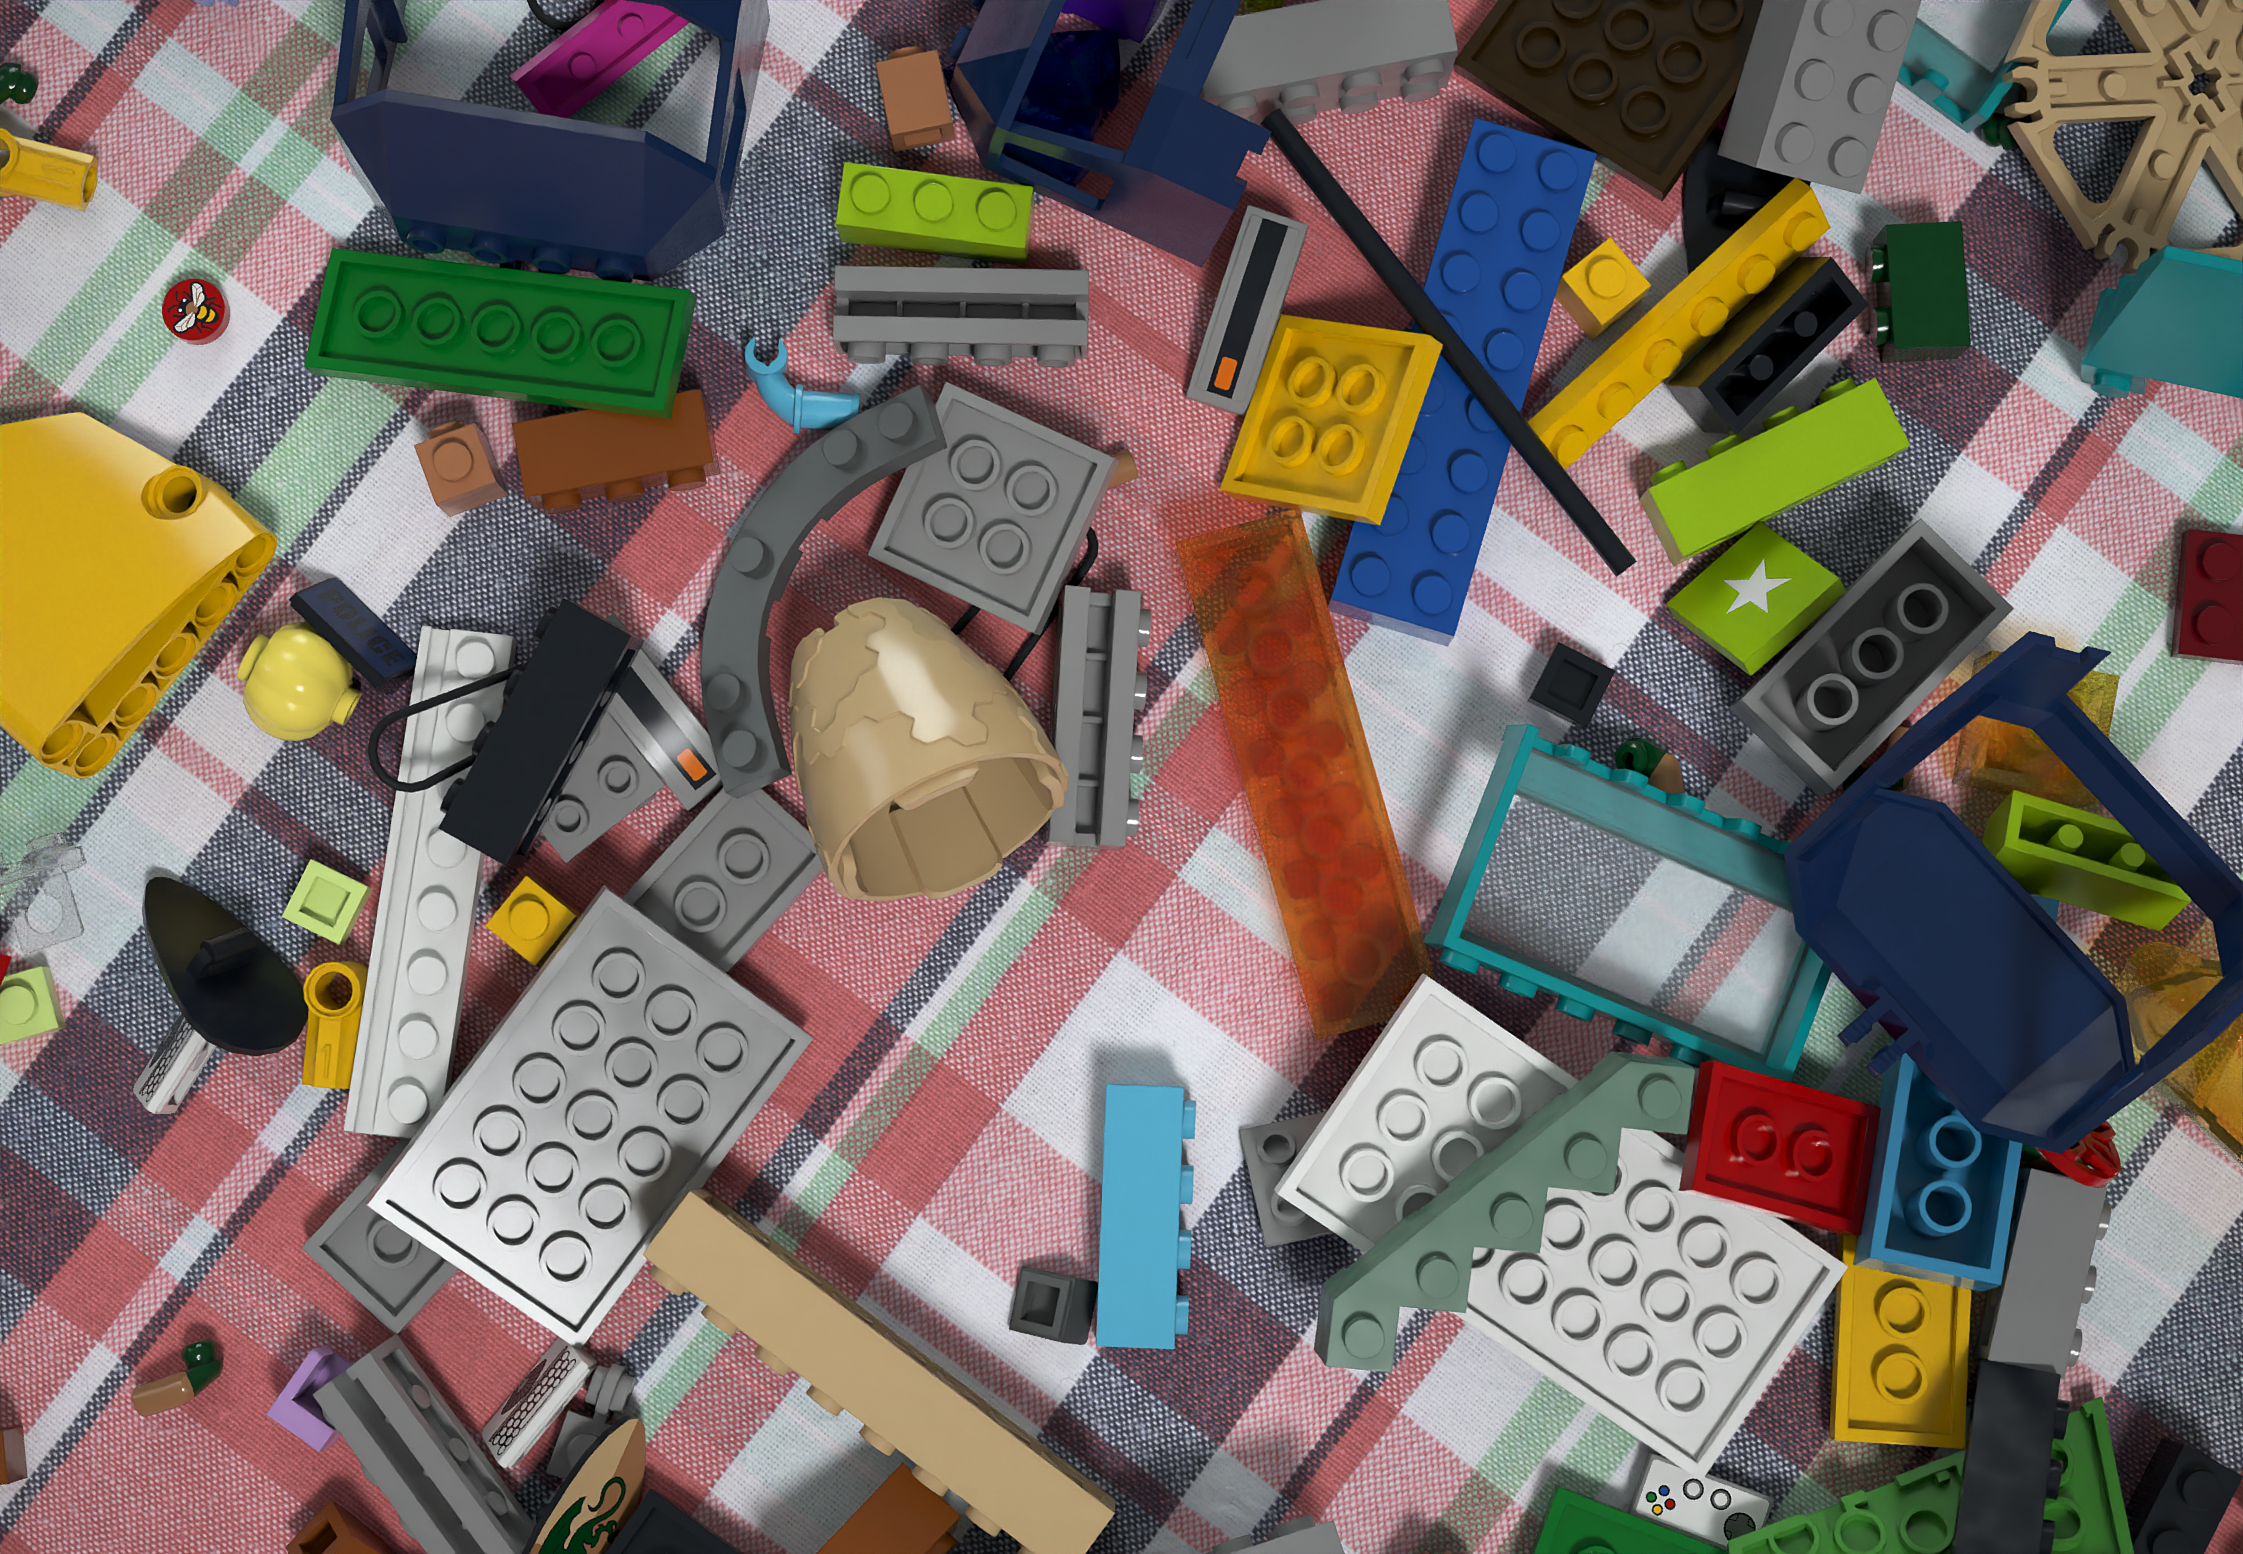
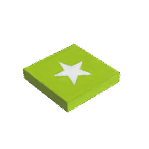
[1666,522,1846,676]

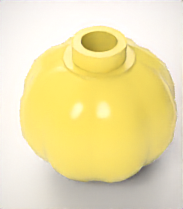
[236,622,361,741]

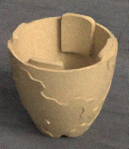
[789,597,1069,901]

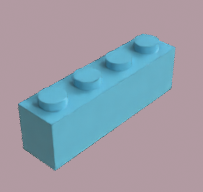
[1096,1084,1196,1349]

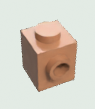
[875,46,956,152]
[414,421,509,517]

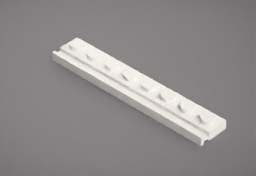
[344,626,517,1140]

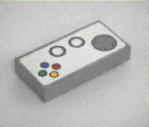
[1628,1451,1775,1551]

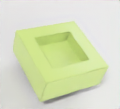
[282,859,373,946]
[0,966,66,1046]

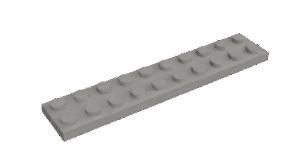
[302,787,824,1335]

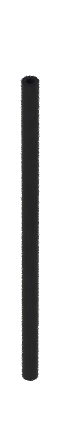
[1260,109,1637,577]

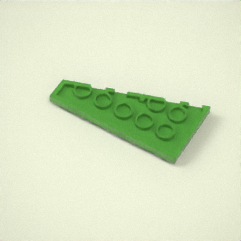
[1727,1396,2134,1554]

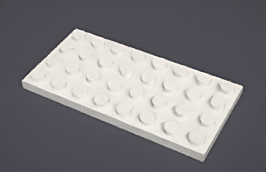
[1274,973,1848,1481]

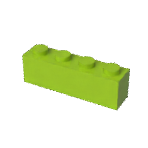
[1639,378,1910,567]

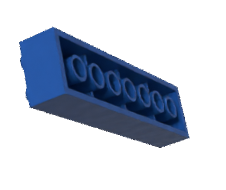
[1327,118,1597,647]

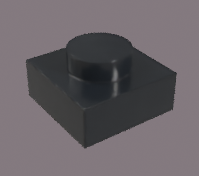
[1528,642,1615,730]

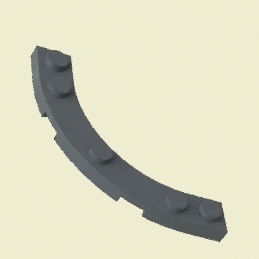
[701,385,947,799]

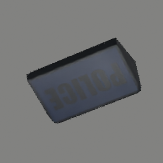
[289,578,417,695]

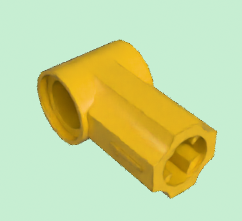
[0,127,99,212]
[302,961,369,1089]

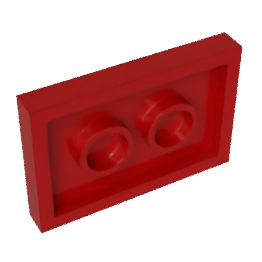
[1679,1061,1881,1236]

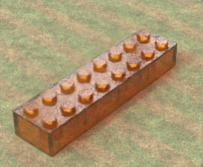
[1174,508,1436,1042]

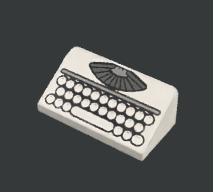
[133,1012,217,1114]
[482,1337,598,1469]

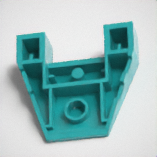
[2081,245,2243,399]

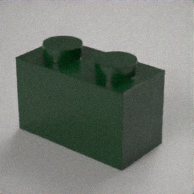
[1865,221,1971,363]

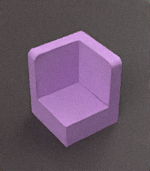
[266,1345,353,1452]

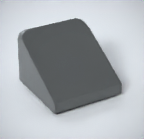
[1009,1266,1098,1345]

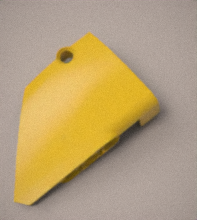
[0,412,278,779]

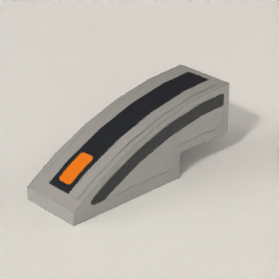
[1186,205,1308,418]
[606,613,723,812]

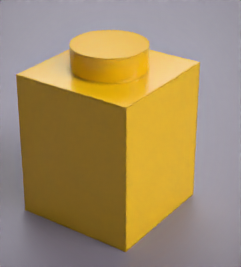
[1555,237,1651,342]
[485,875,581,968]

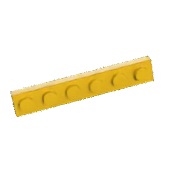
[1528,178,1831,470]

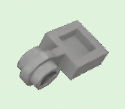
[546,1363,636,1479]

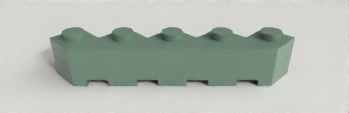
[1314,1051,1695,1373]

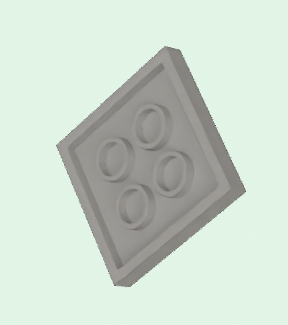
[868,382,1120,635]

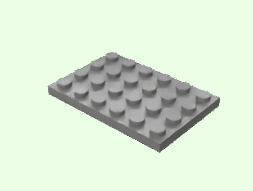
[366,885,813,1350]

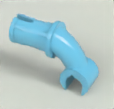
[744,337,860,434]

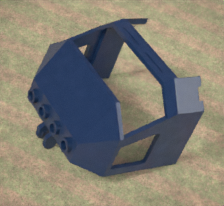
[330,0,770,283]
[946,0,1272,268]
[1784,631,2243,1154]

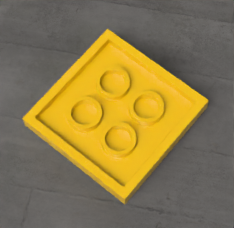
[1220,314,1443,526]

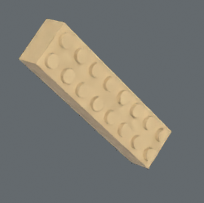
[642,1188,1116,1554]

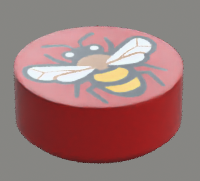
[162,279,230,345]

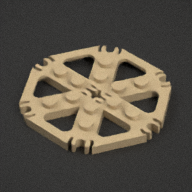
[2002,0,2243,274]

